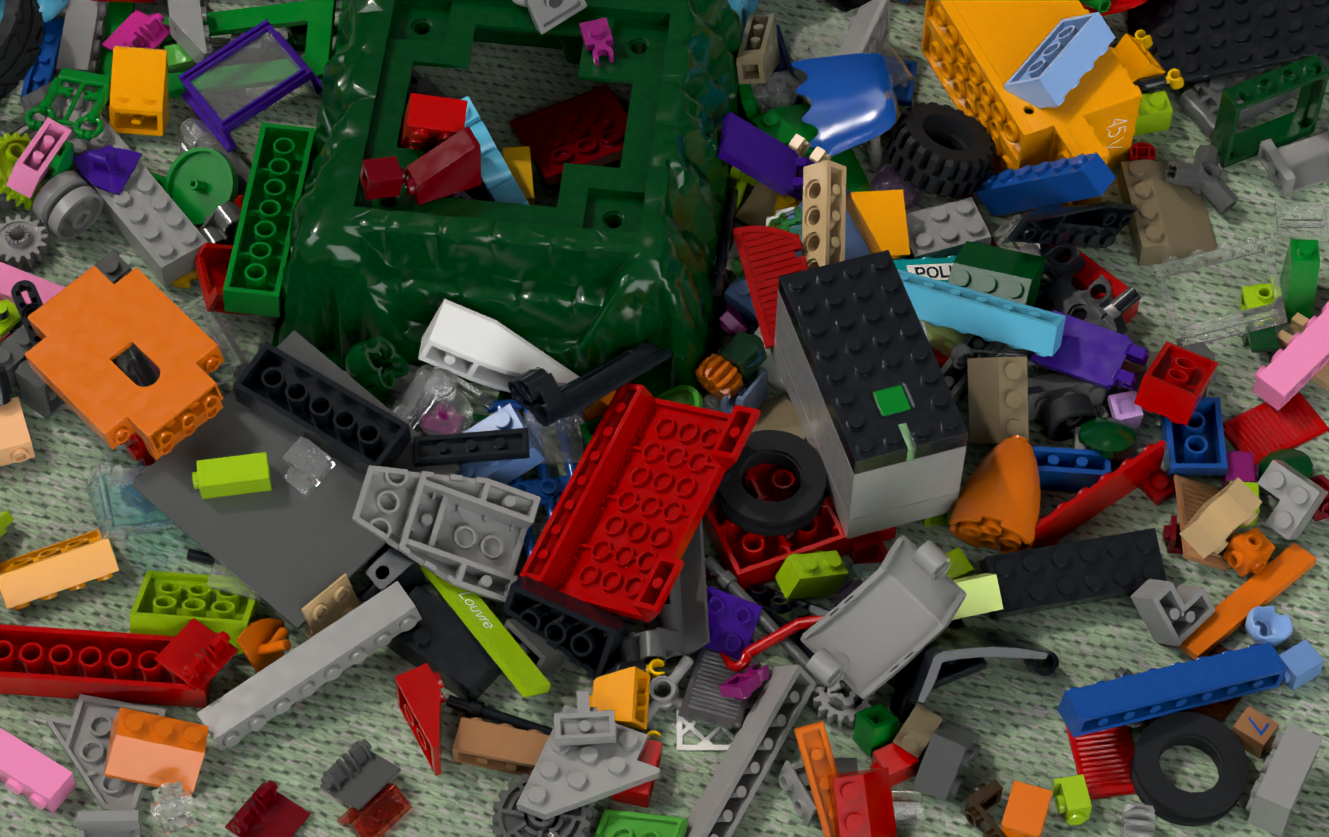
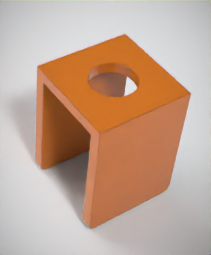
[1001,780,1052,837]

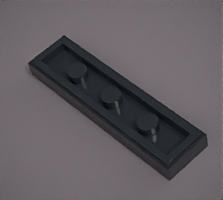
[413,428,530,467]

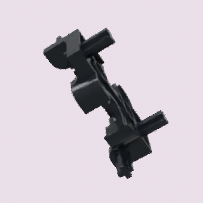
[1018,241,1141,334]

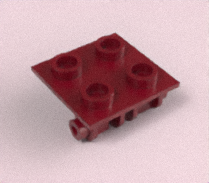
[225,780,311,837]

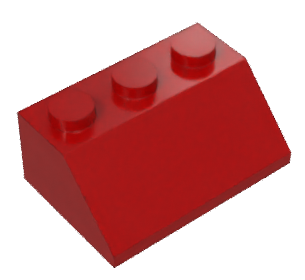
[828,767,897,837]

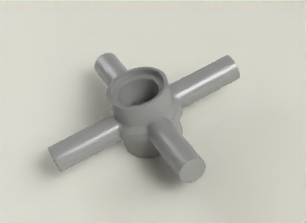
[642,655,698,731]

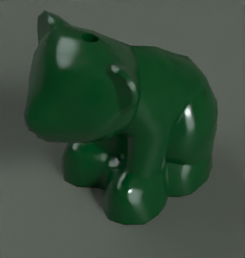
[345,336,409,407]

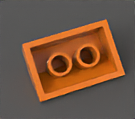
[103,707,209,794]

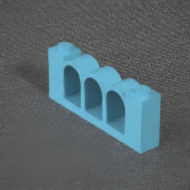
[461,96,529,205]

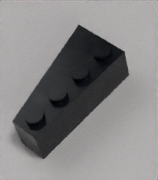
[503,576,629,680]

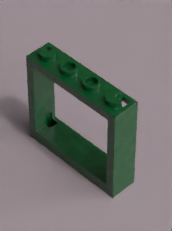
[1211,54,1329,168]

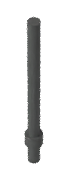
[705,556,824,687]

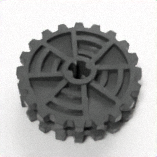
[492,773,591,837]

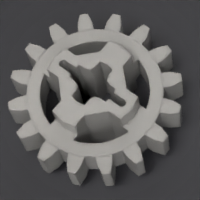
[812,682,877,728]

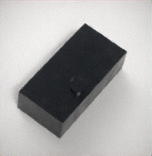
[386,586,503,701]

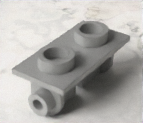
[778,760,818,825]

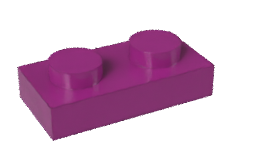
[719,301,747,338]

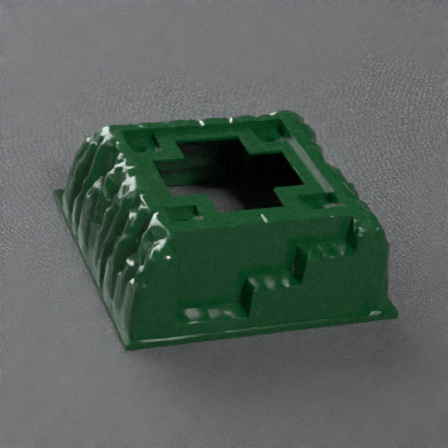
[272,0,751,406]

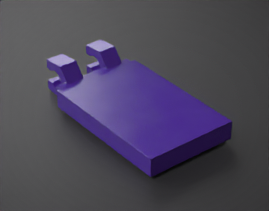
[717,112,815,201]
[1031,310,1149,391]

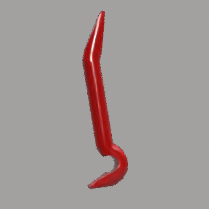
[720,616,824,672]

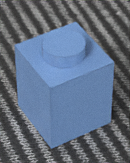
[1279,639,1325,691]

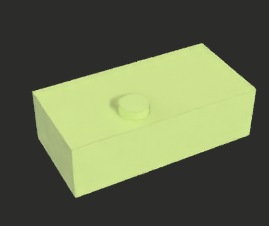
[948,573,1004,620]

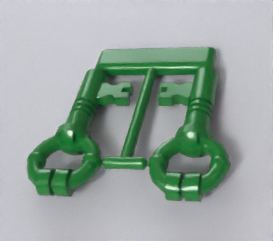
[25,68,111,141]

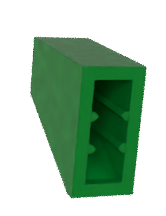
[1280,239,1320,322]

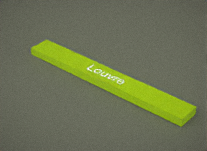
[419,564,551,698]

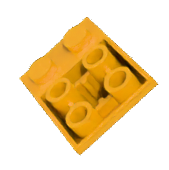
[109,46,169,136]

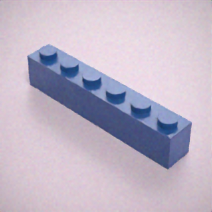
[975,153,1116,216]

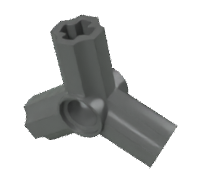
[1164,144,1239,215]

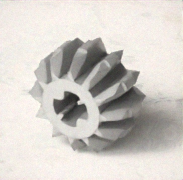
[1120,802,1155,837]

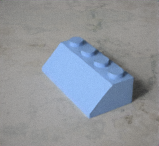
[1003,12,1116,109]

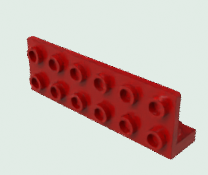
[1032,440,1176,549]

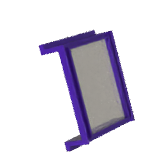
[178,19,322,153]

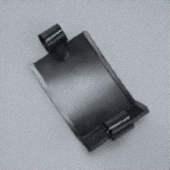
[886,627,1059,724]

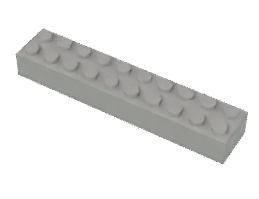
[21,81,208,288]

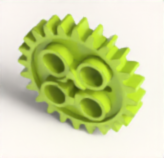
[0,132,53,211]

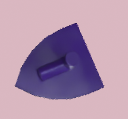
[74,145,142,195]

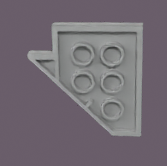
[46,694,168,810]
[517,705,660,820]

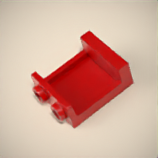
[194,243,253,315]

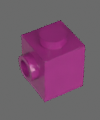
[1221,451,1259,489]

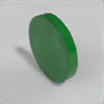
[165,147,238,226]

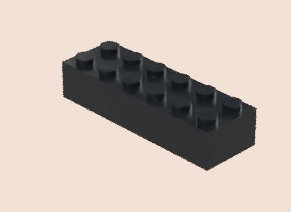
[232,342,412,476]
[980,528,1167,619]

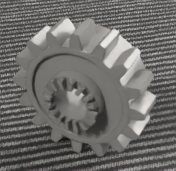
[0,214,50,270]

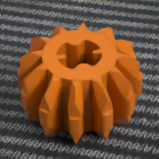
[695,354,743,400]

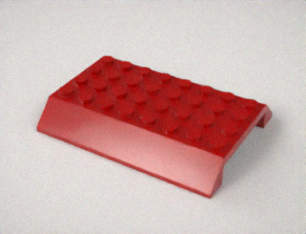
[519,382,761,622]

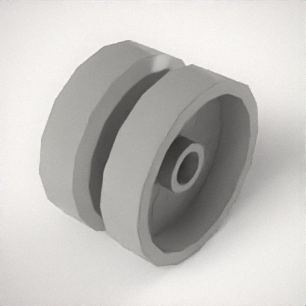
[32,171,104,240]

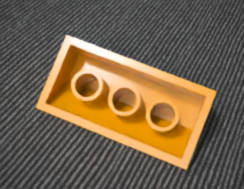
[0,528,119,610]

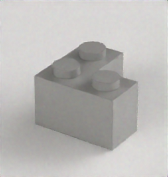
[1257,460,1329,540]
[1130,579,1216,646]

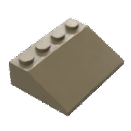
[1117,159,1219,266]

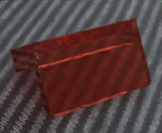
[337,783,412,837]

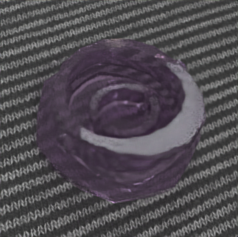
[871,164,924,210]

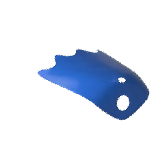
[791,53,897,157]

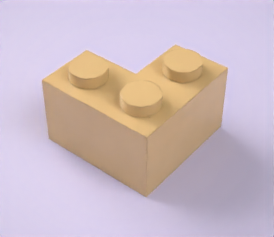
[1180,477,1262,559]

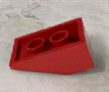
[1134,341,1218,426]
[395,663,445,776]

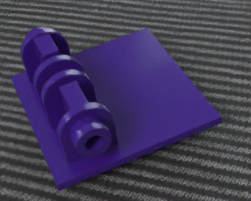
[704,586,763,660]

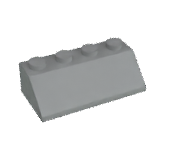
[833,0,890,56]

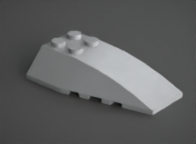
[352,465,541,604]

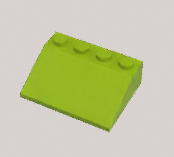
[129,570,260,655]

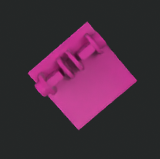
[102,10,170,52]

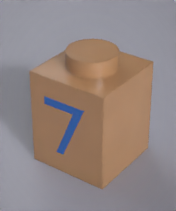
[1232,705,1279,759]

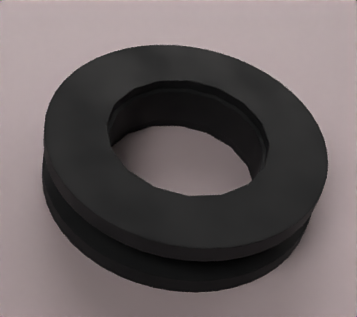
[716,430,826,536]
[1130,712,1249,827]

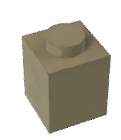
[893,703,943,758]

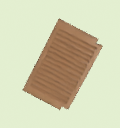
[1174,474,1232,571]

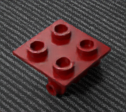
[154,618,239,692]

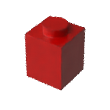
[870,743,919,787]

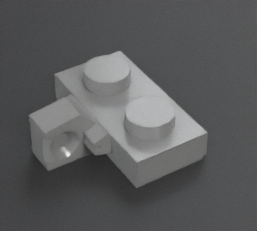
[554,691,616,746]

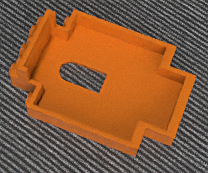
[24,266,225,461]

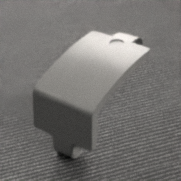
[800,535,967,699]

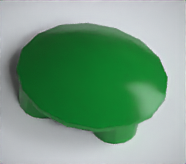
[43,140,74,186]

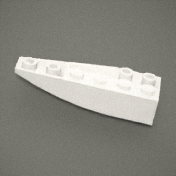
[418,299,579,393]

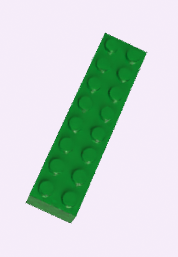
[223,122,316,318]

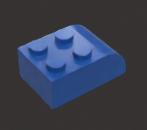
[1159,397,1228,476]

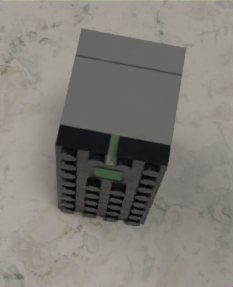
[773,250,968,539]

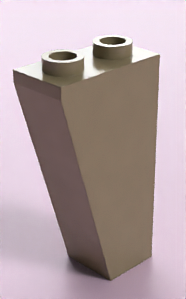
[736,13,780,84]

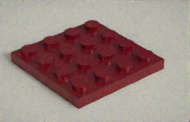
[509,85,628,186]

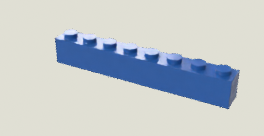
[1057,642,1287,738]

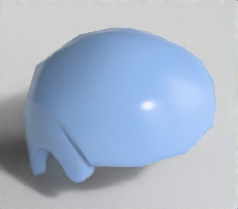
[1245,606,1294,647]

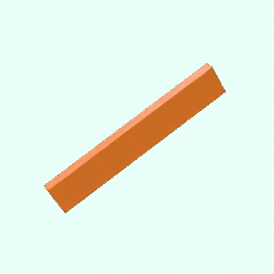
[1177,542,1316,660]

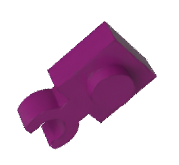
[579,17,614,66]
[719,664,771,700]

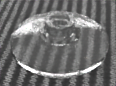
[417,385,473,435]

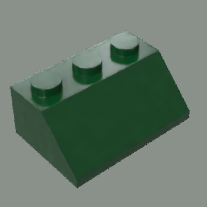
[948,241,1047,307]

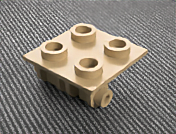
[301,574,360,639]

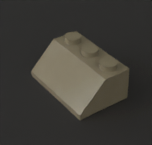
[967,357,1029,444]

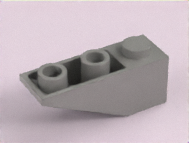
[167,0,212,64]

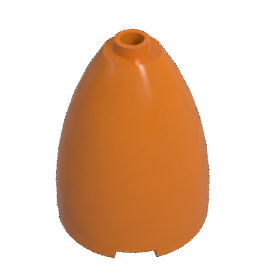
[949,435,1041,554]

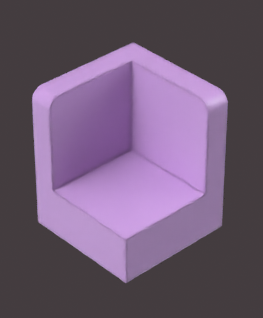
[1107,390,1144,429]

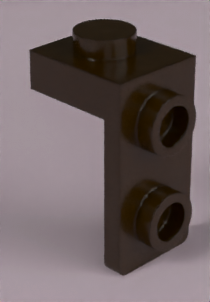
[964,779,1007,837]

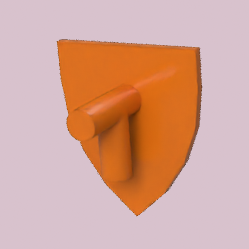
[236,618,291,673]

